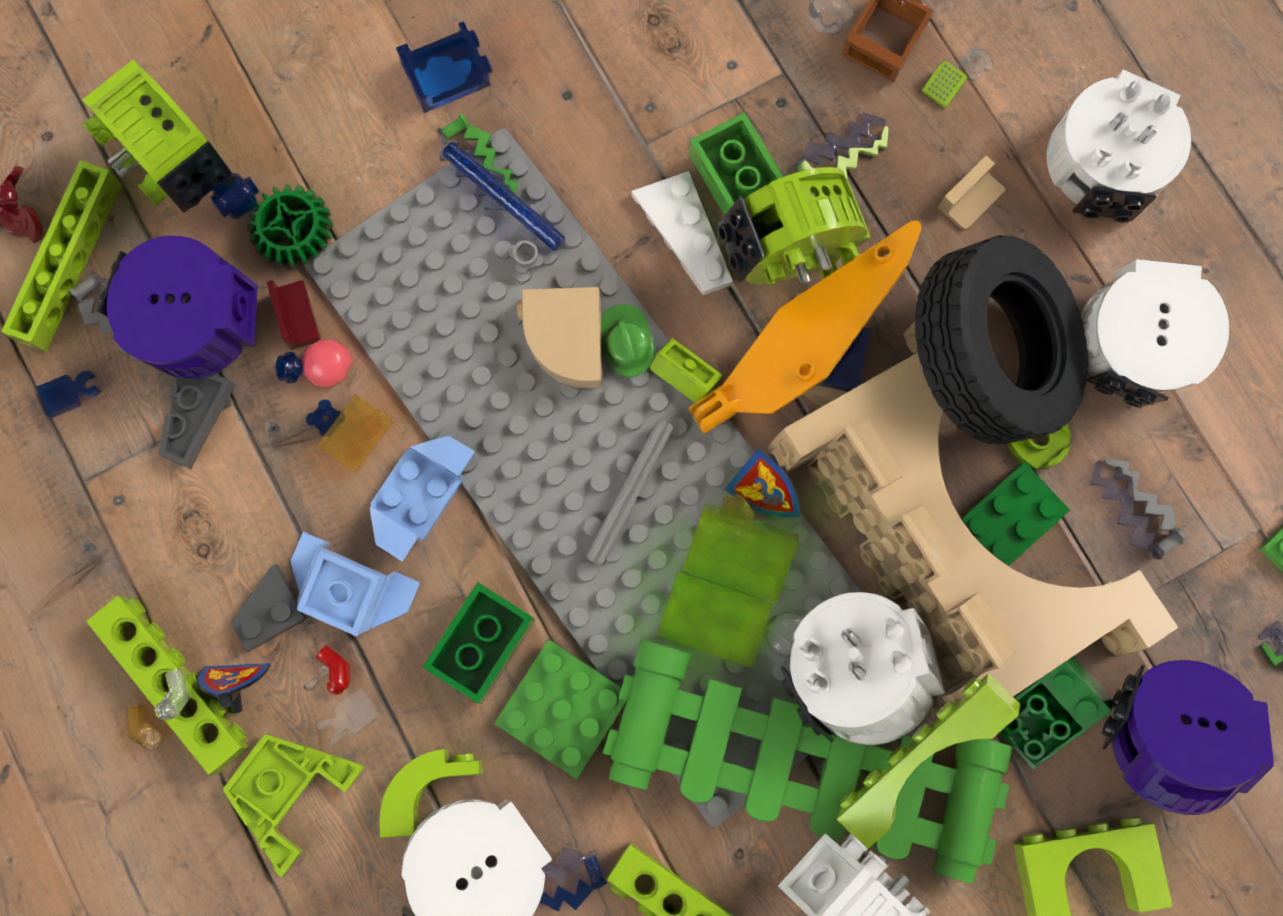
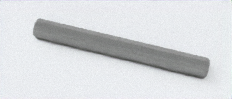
[587,420,673,566]

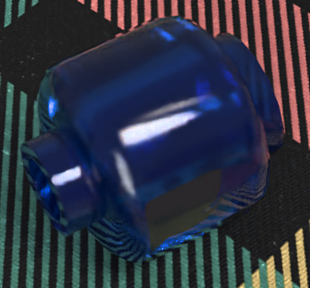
[210,173,259,220]

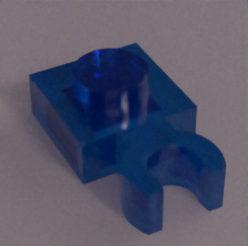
[36,371,101,418]

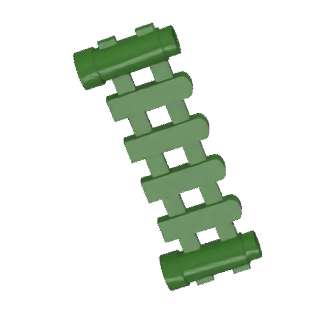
[603,640,1013,884]

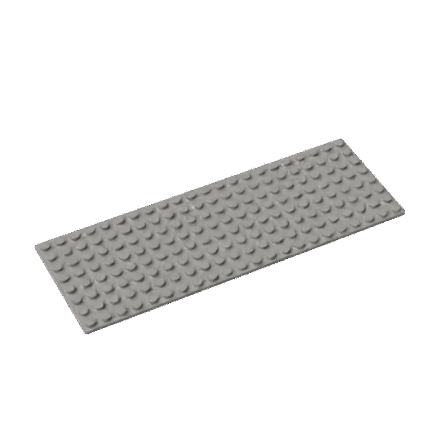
[305,129,861,827]

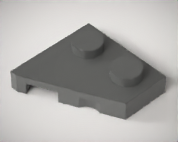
[231,564,307,652]

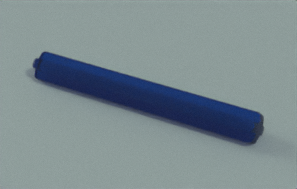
[442,142,565,251]

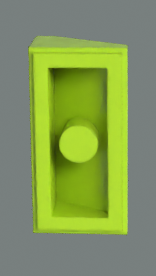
[650,338,723,403]

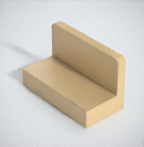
[938,156,1006,231]

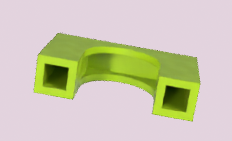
[1013,816,1173,916]

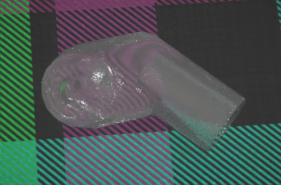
[155,669,189,720]

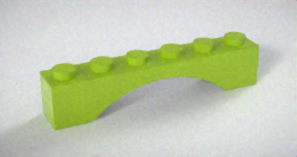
[837,673,1020,849]

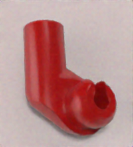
[316,645,350,695]

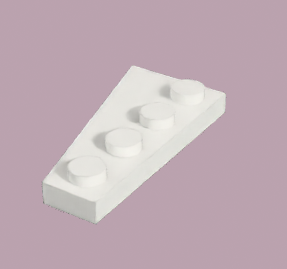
[631,171,733,295]

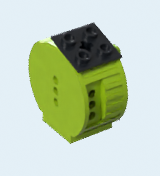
[81,59,233,213]
[717,167,871,285]

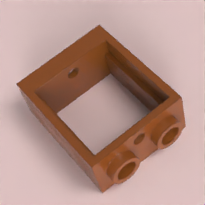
[841,0,934,82]

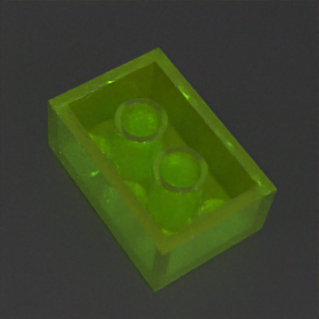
[682,502,799,604]
[656,572,773,669]

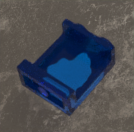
[396,21,492,113]

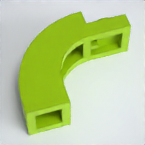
[379,749,483,838]

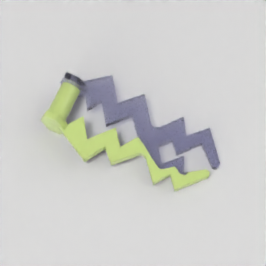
[794,112,889,179]

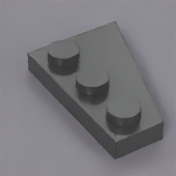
[159,374,236,469]

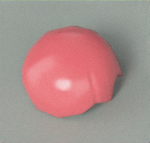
[301,339,353,388]

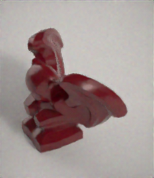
[0,166,43,243]

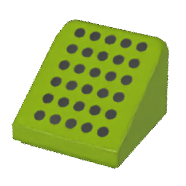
[921,60,967,109]

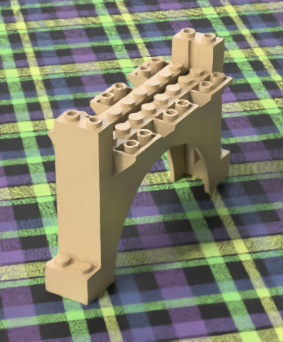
[767,322,1178,721]

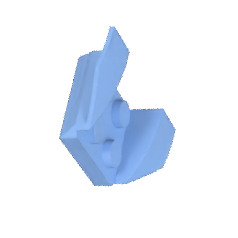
[370,436,475,562]
[290,532,420,636]

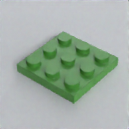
[494,640,626,779]

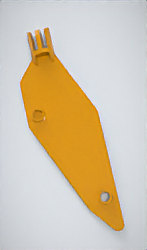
[688,220,922,434]

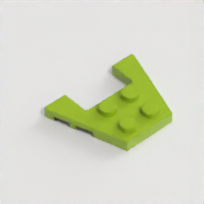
[222,734,366,878]

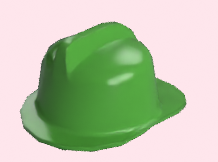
[601,304,655,377]

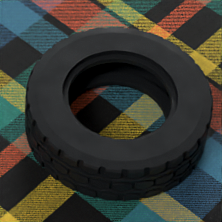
[915,235,1088,445]

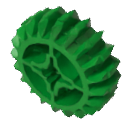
[247,184,333,268]

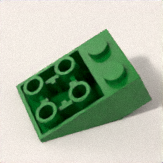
[1000,656,1113,770]

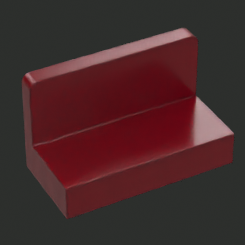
[267,280,321,350]

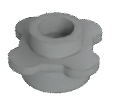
[508,238,544,274]

